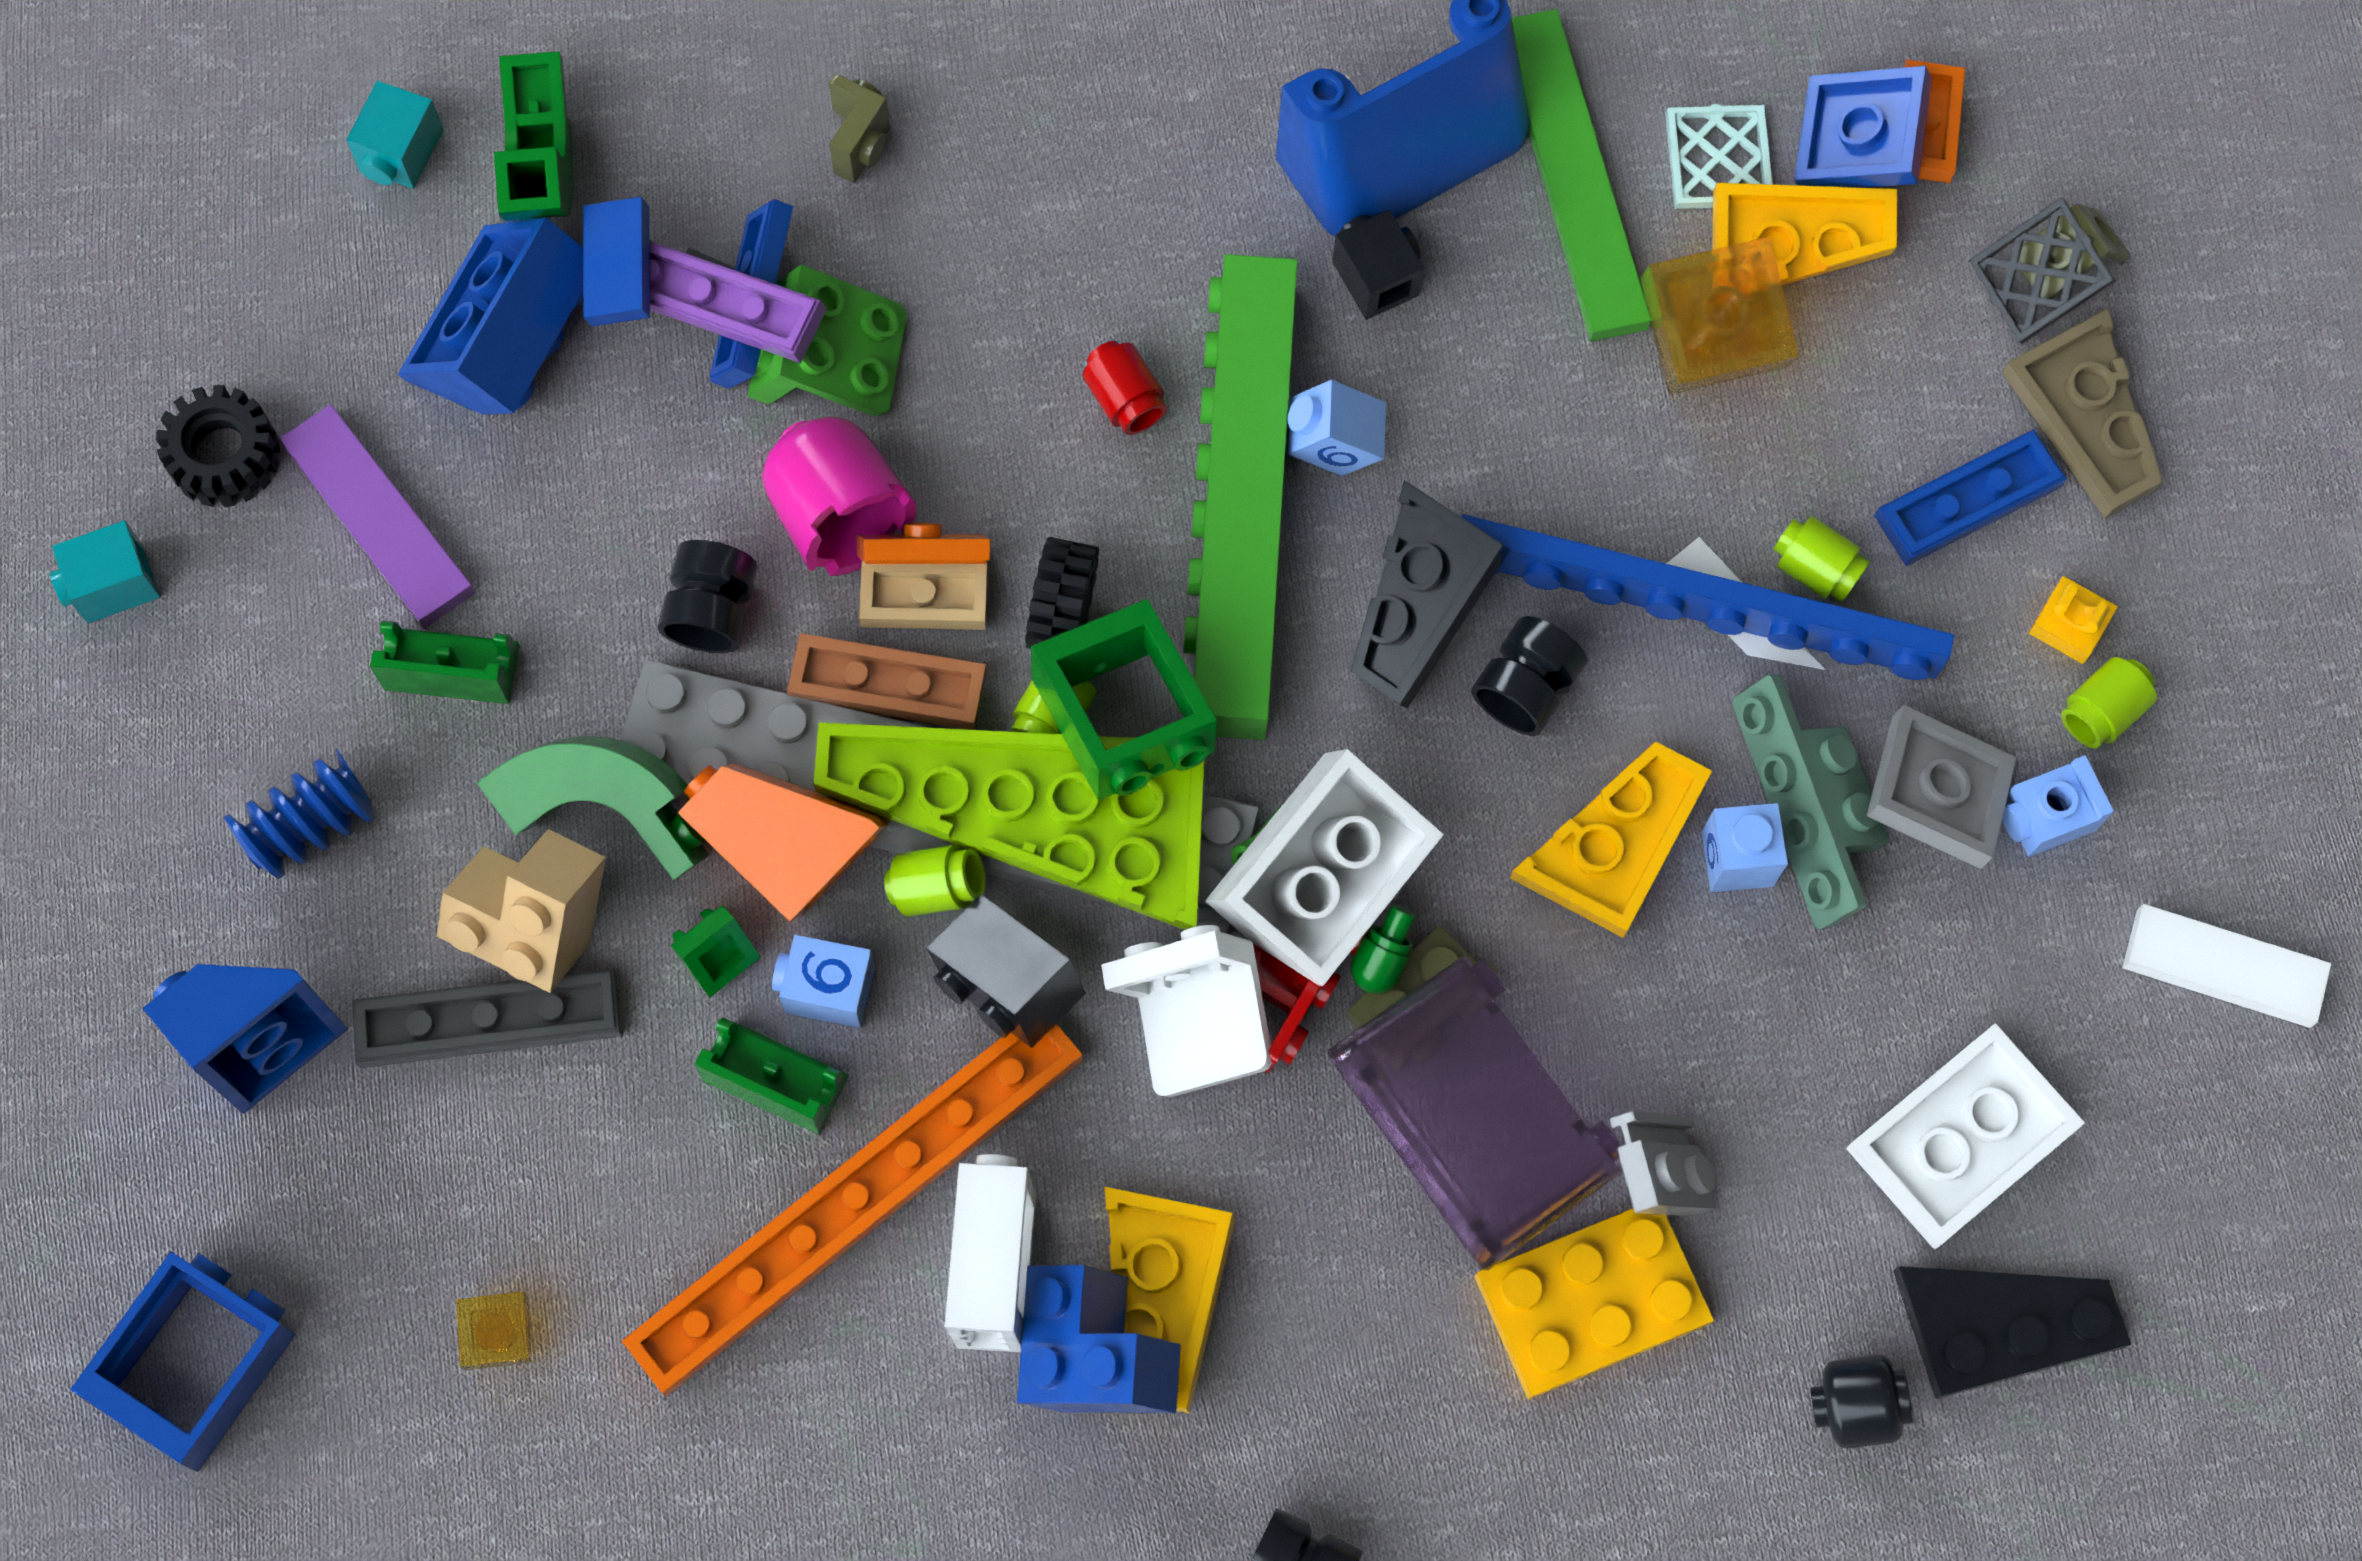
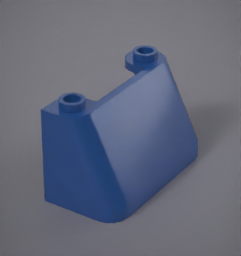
[1276,0,1529,237]

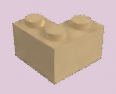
[436,829,606,993]

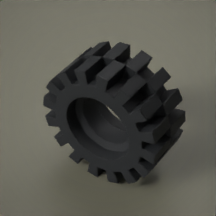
[156,385,281,507]
[1025,537,1099,649]

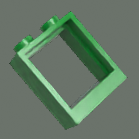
[1031,599,1217,801]

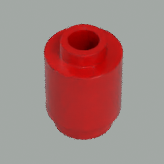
[1082,341,1167,435]

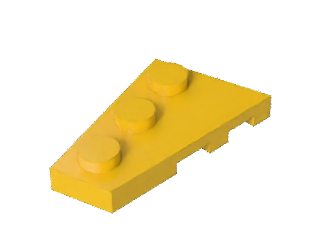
[1712,183,1897,305]
[1104,1186,1236,1414]

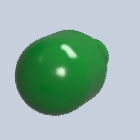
[1350,904,1416,994]

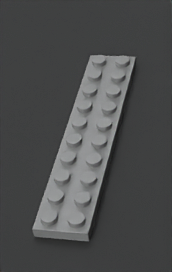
[620,660,1259,933]

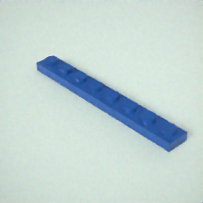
[1461,514,1955,680]

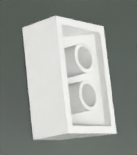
[1205,749,1444,986]

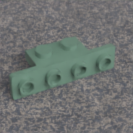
[1732,675,1890,930]

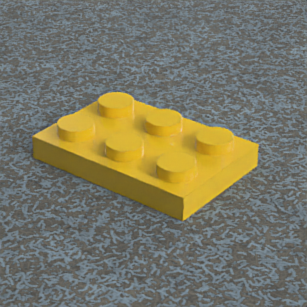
[1474,1208,1714,1400]

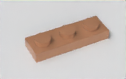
[787,633,987,730]

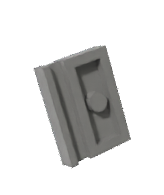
[1610,1111,1717,1217]

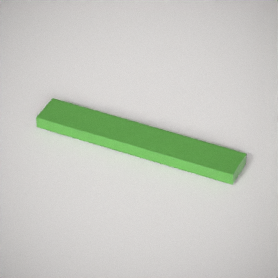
[1512,9,1651,342]

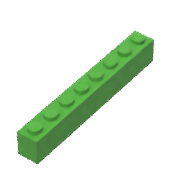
[1179,254,1297,740]

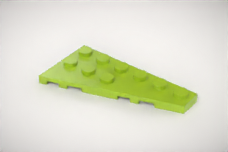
[813,722,1204,930]

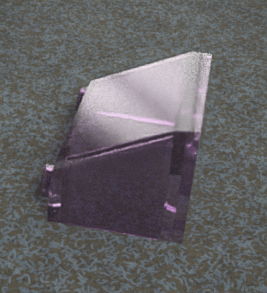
[1328,955,1623,1271]

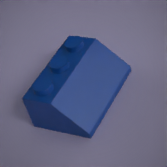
[397,217,583,415]
[142,964,348,1115]

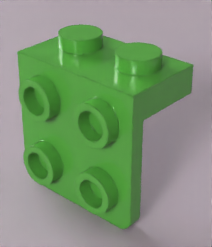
[747,264,907,417]

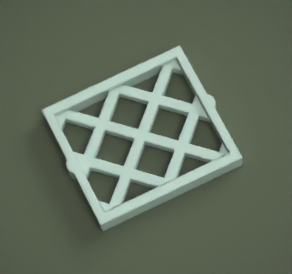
[1665,104,1773,209]

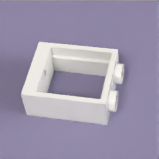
[944,1154,1037,1352]

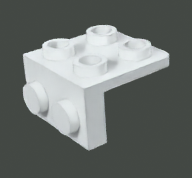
[1101,925,1272,1097]

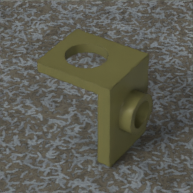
[2019,204,2131,299]

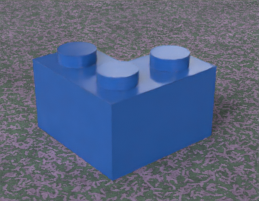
[1017,1265,1181,1413]

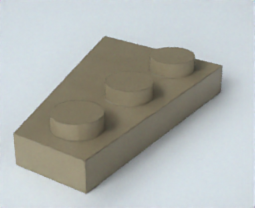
[2002,308,2163,519]

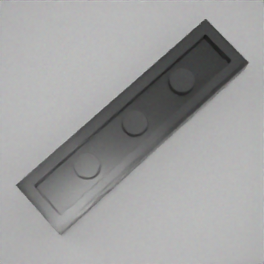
[352,968,622,1068]

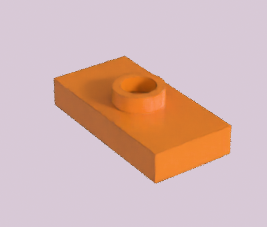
[857,522,990,564]

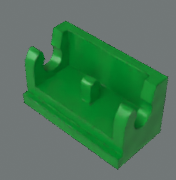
[370,620,520,704]
[694,1017,849,1135]

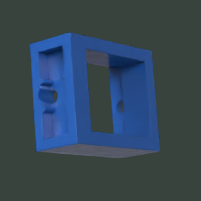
[70,1251,296,1472]

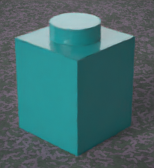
[346,80,444,189]
[50,520,160,623]

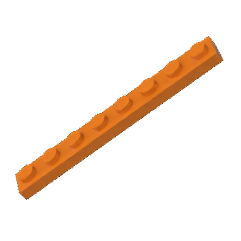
[621,1024,1083,1397]

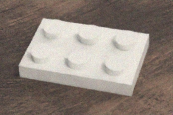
[1846,1023,2085,1250]

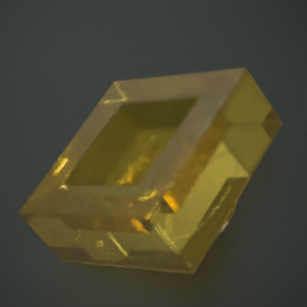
[456,1291,532,1371]

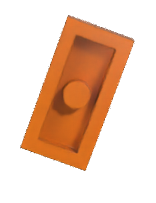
[1903,59,1965,183]

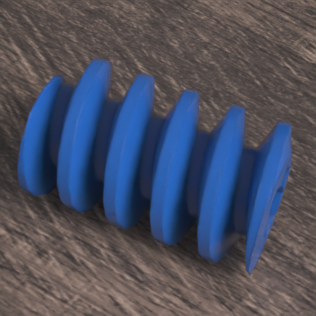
[223,748,375,879]

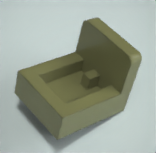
[829,74,890,184]

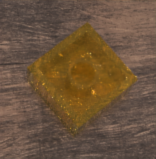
[1640,236,1799,395]

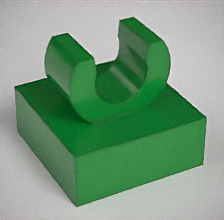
[670,905,761,998]

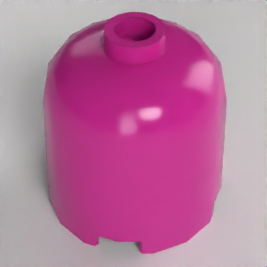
[762,416,917,577]

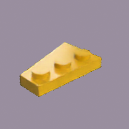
[1510,741,1712,938]

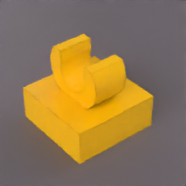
[2028,576,2118,664]

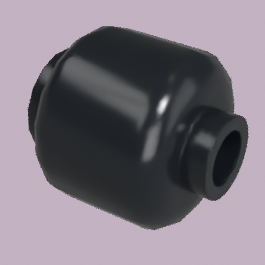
[1810,1355,1913,1448]

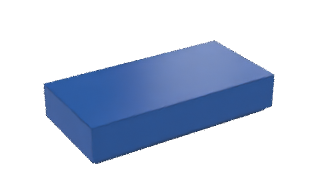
[583,196,650,326]

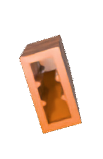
[678,763,890,922]

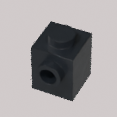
[1332,209,1424,320]

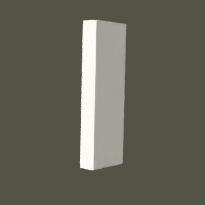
[2122,904,2331,1028]

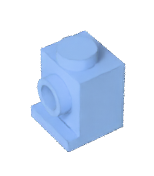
[2002,755,2114,858]

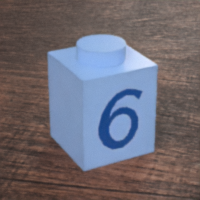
[1288,379,1386,476]
[1701,803,1788,892]
[772,935,875,1028]

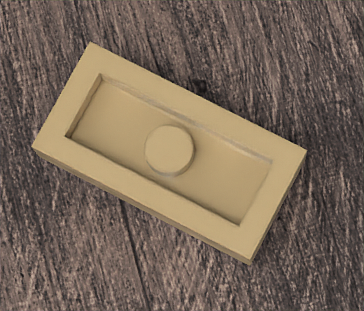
[859,561,988,630]

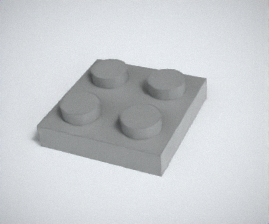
[1866,705,2017,869]

